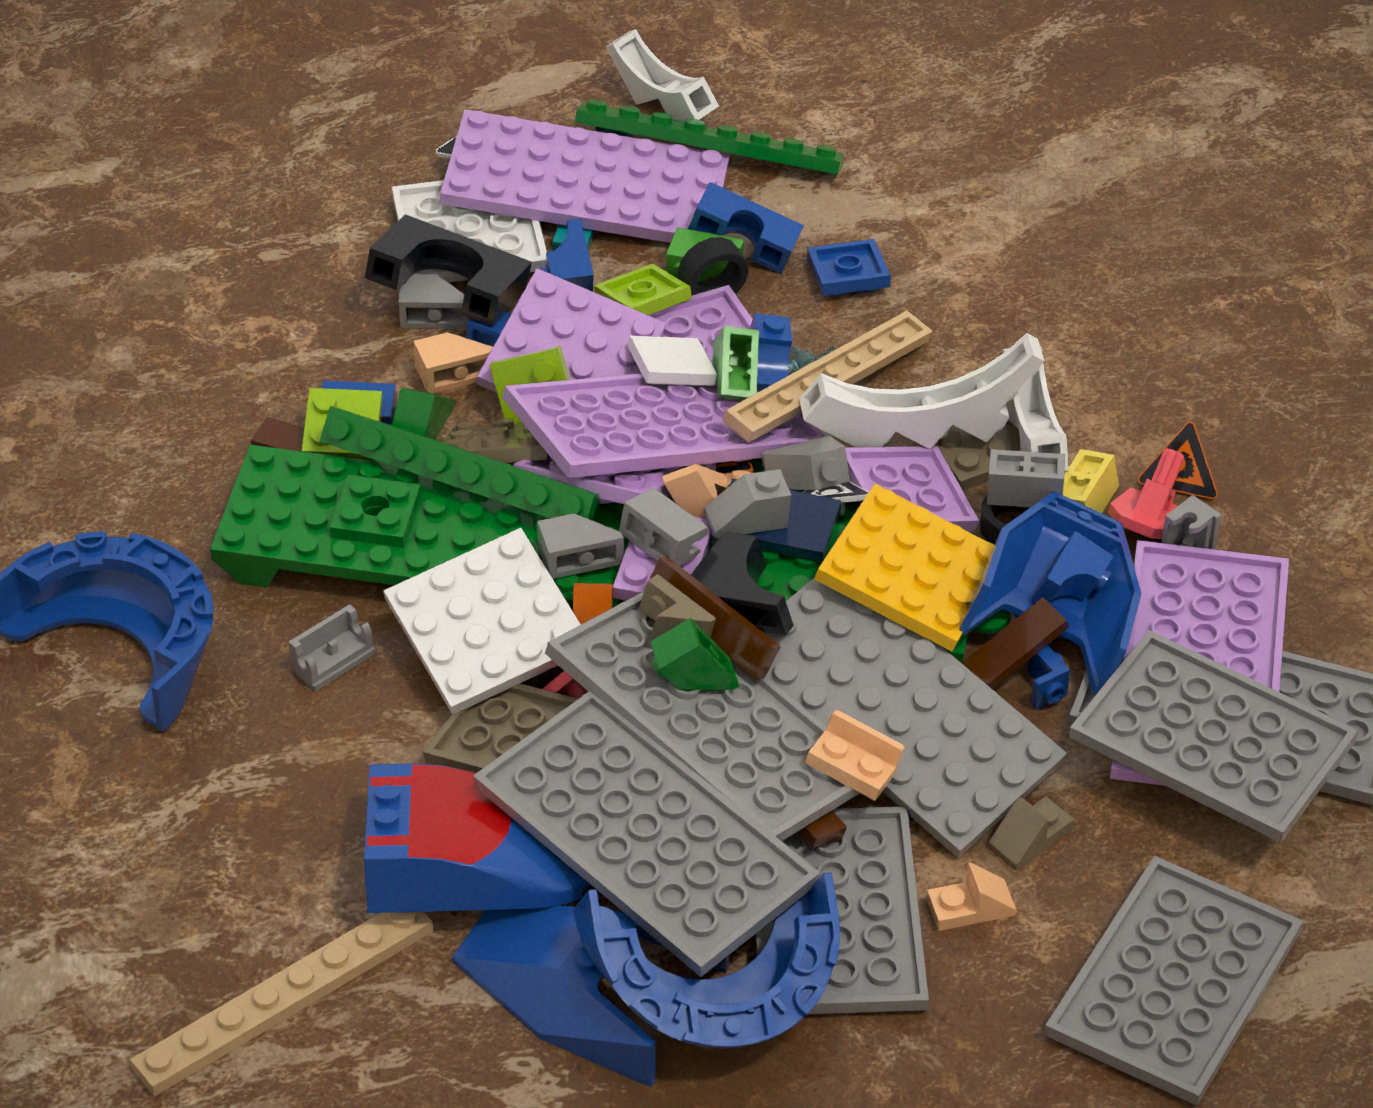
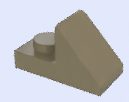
[639,574,716,644]
[988,796,1074,870]

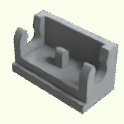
[987,449,1065,507]
[619,488,708,566]
[1162,495,1222,550]
[289,604,376,692]

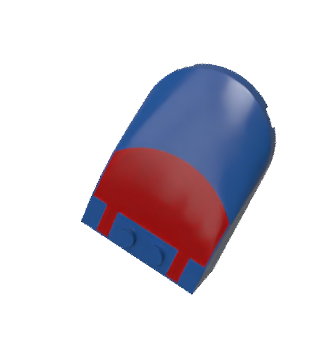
[364,763,592,913]

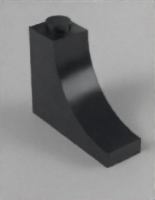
[691,532,794,635]

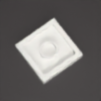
[628,336,718,386]

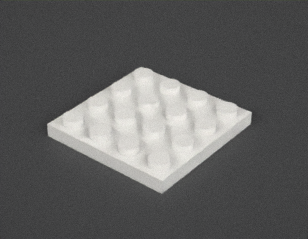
[392,180,547,282]
[384,528,581,715]

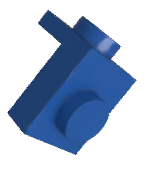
[1028,645,1070,710]

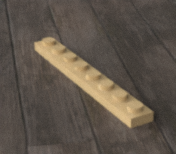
[722,311,933,443]
[130,912,433,1097]

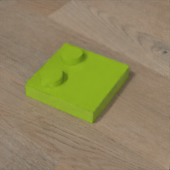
[594,264,692,315]
[489,345,570,423]
[302,388,383,461]

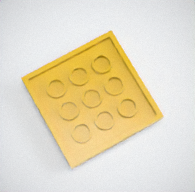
[814,484,994,652]

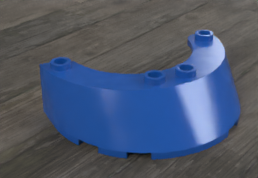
[0,531,213,732]
[573,872,840,1049]

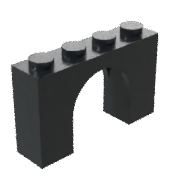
[365,214,532,327]

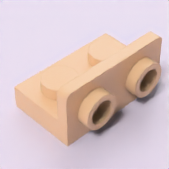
[805,710,905,801]

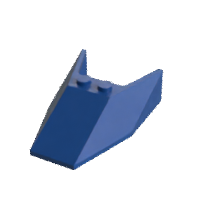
[959,491,1142,696]
[452,905,730,1087]

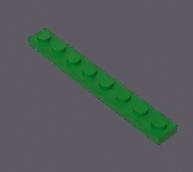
[575,99,844,175]
[320,406,599,520]

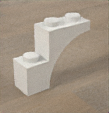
[606,29,719,122]
[1003,346,1069,471]

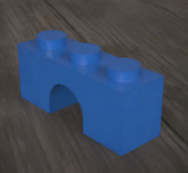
[688,182,804,274]

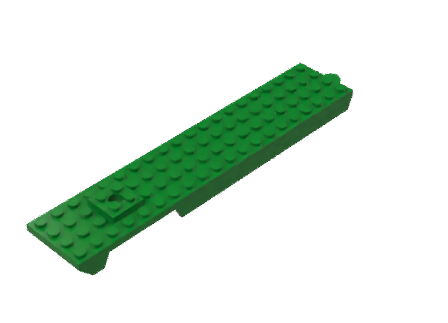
[210,445,1011,664]

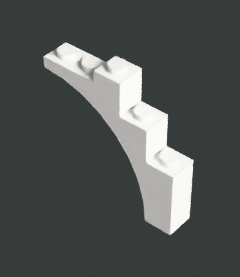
[799,333,1044,449]

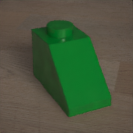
[392,387,456,440]
[650,618,739,690]

